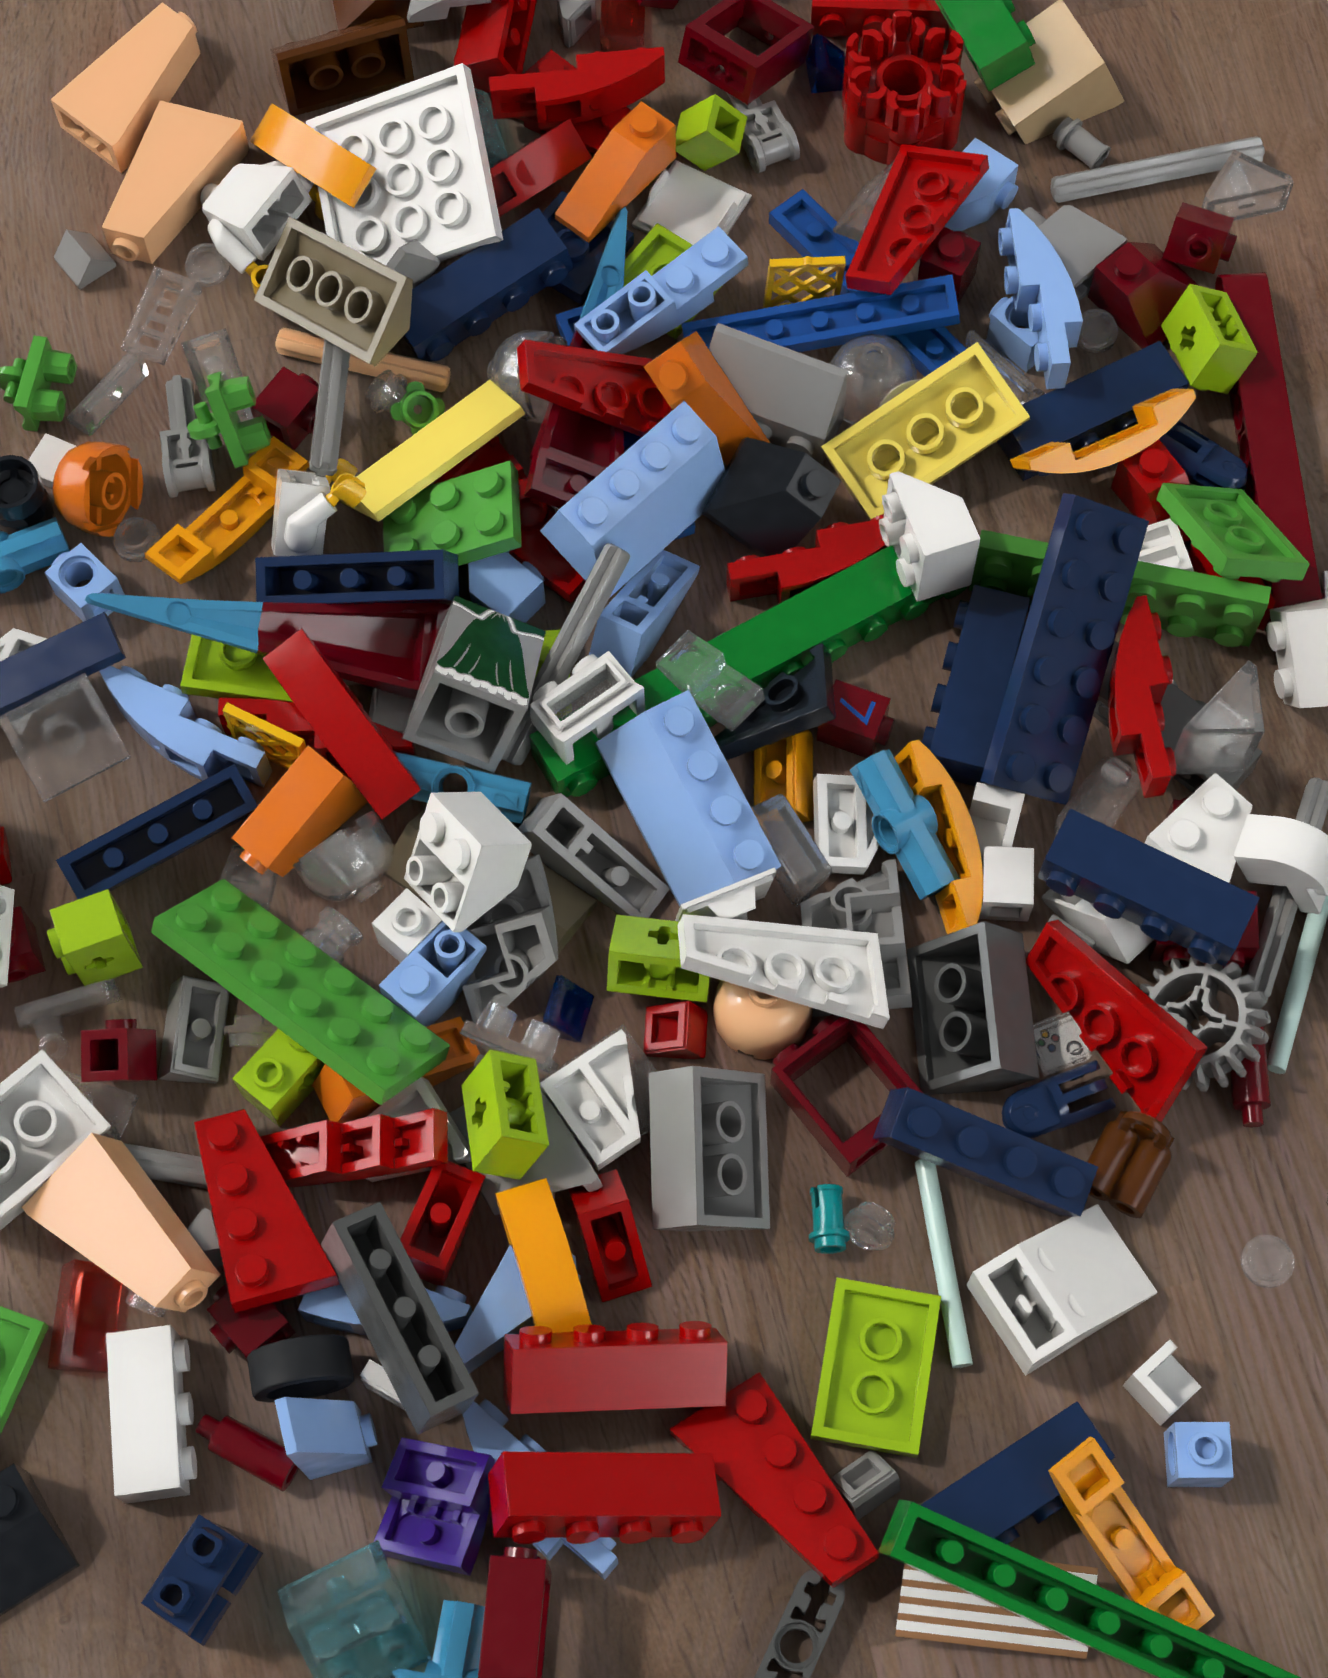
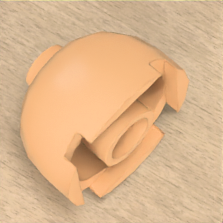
[713,980,813,1060]

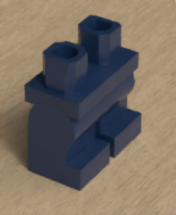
[141,1515,263,1646]

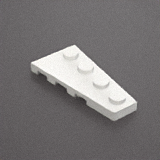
[677,914,890,1029]

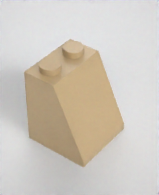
[974,0,1124,145]

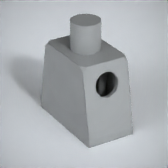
[1023,205,1128,301]

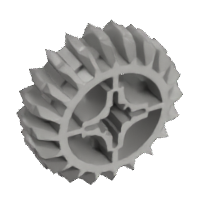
[1139,956,1271,1092]

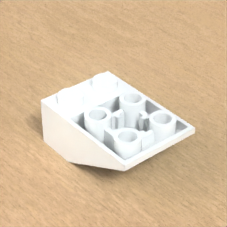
[967,1204,1158,1376]

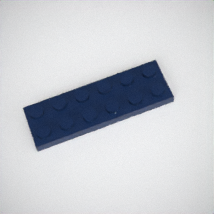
[980,493,1149,805]

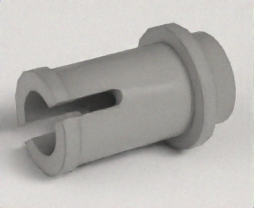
[1052,117,1111,169]

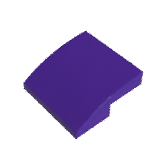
[371,1437,495,1576]

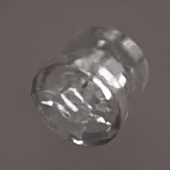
[301,906,364,964]

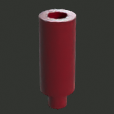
[1230,1026,1271,1128]
[195,1414,299,1492]

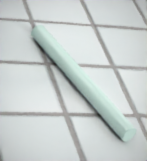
[1267,896,1328,1074]
[915,1159,973,1368]

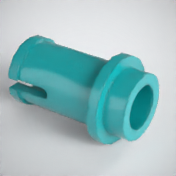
[808,1184,850,1254]

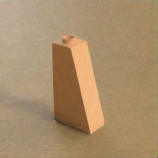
[51,2,200,173]
[102,100,249,264]
[22,1133,221,1313]

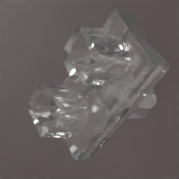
[460,1001,560,1077]

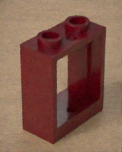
[678,0,815,105]
[770,1014,924,1177]
[478,1547,552,1678]

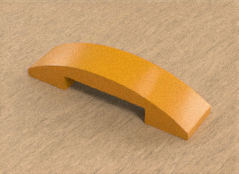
[250,103,377,208]
[1010,388,1196,474]
[145,436,309,584]
[894,740,983,934]
[495,1178,591,1333]
[1048,1436,1215,1630]

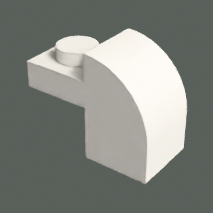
[1234,814,1328,914]

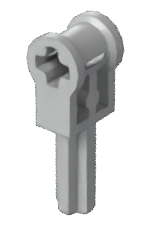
[723,69,800,174]
[160,375,217,498]

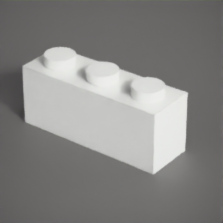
[106,1325,197,1504]

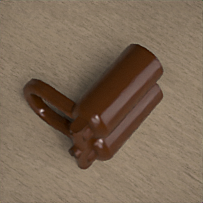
[1087,1110,1175,1219]

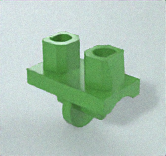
[0,335,77,431]
[187,371,271,468]

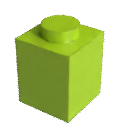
[676,94,747,171]

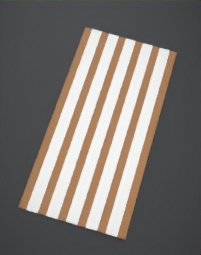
[895,1562,1098,1659]

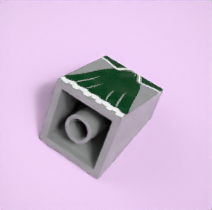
[403,596,546,773]

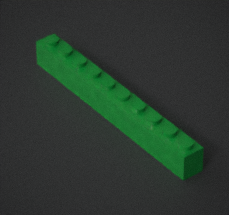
[529,546,968,797]

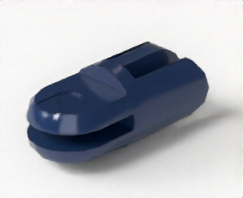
[1159,421,1249,490]
[1002,1060,1116,1139]

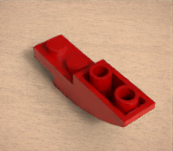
[489,47,665,130]
[490,118,592,217]
[726,514,887,604]
[1108,595,1176,798]

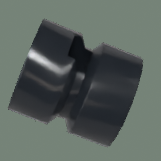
[0,455,54,535]

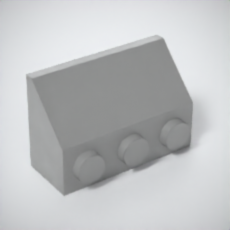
[709,323,848,464]
[649,1066,770,1232]

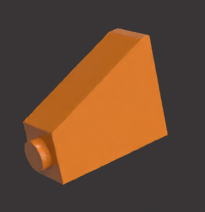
[232,745,368,877]

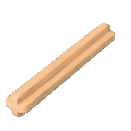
[275,328,451,392]

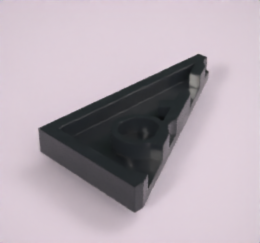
[714,643,836,761]

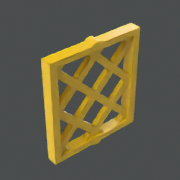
[763,256,846,308]
[222,702,307,769]

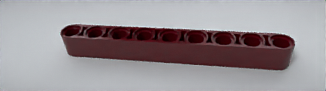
[1215,272,1322,627]

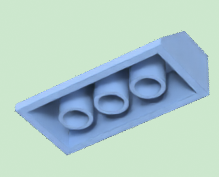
[540,401,725,598]
[595,690,781,907]

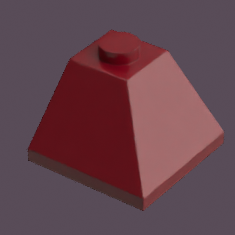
[1088,242,1199,349]

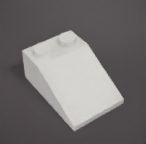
[0,1049,111,1230]

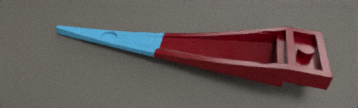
[524,207,628,508]
[85,593,450,700]

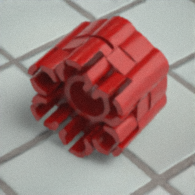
[842,11,967,168]

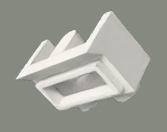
[529,651,645,765]

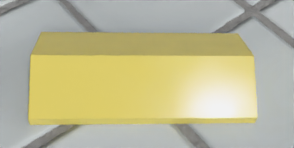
[821,342,1030,520]
[340,380,525,522]

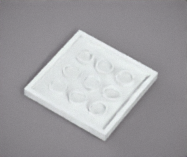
[306,63,503,265]

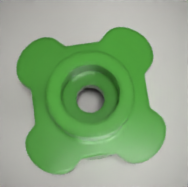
[390,381,445,435]

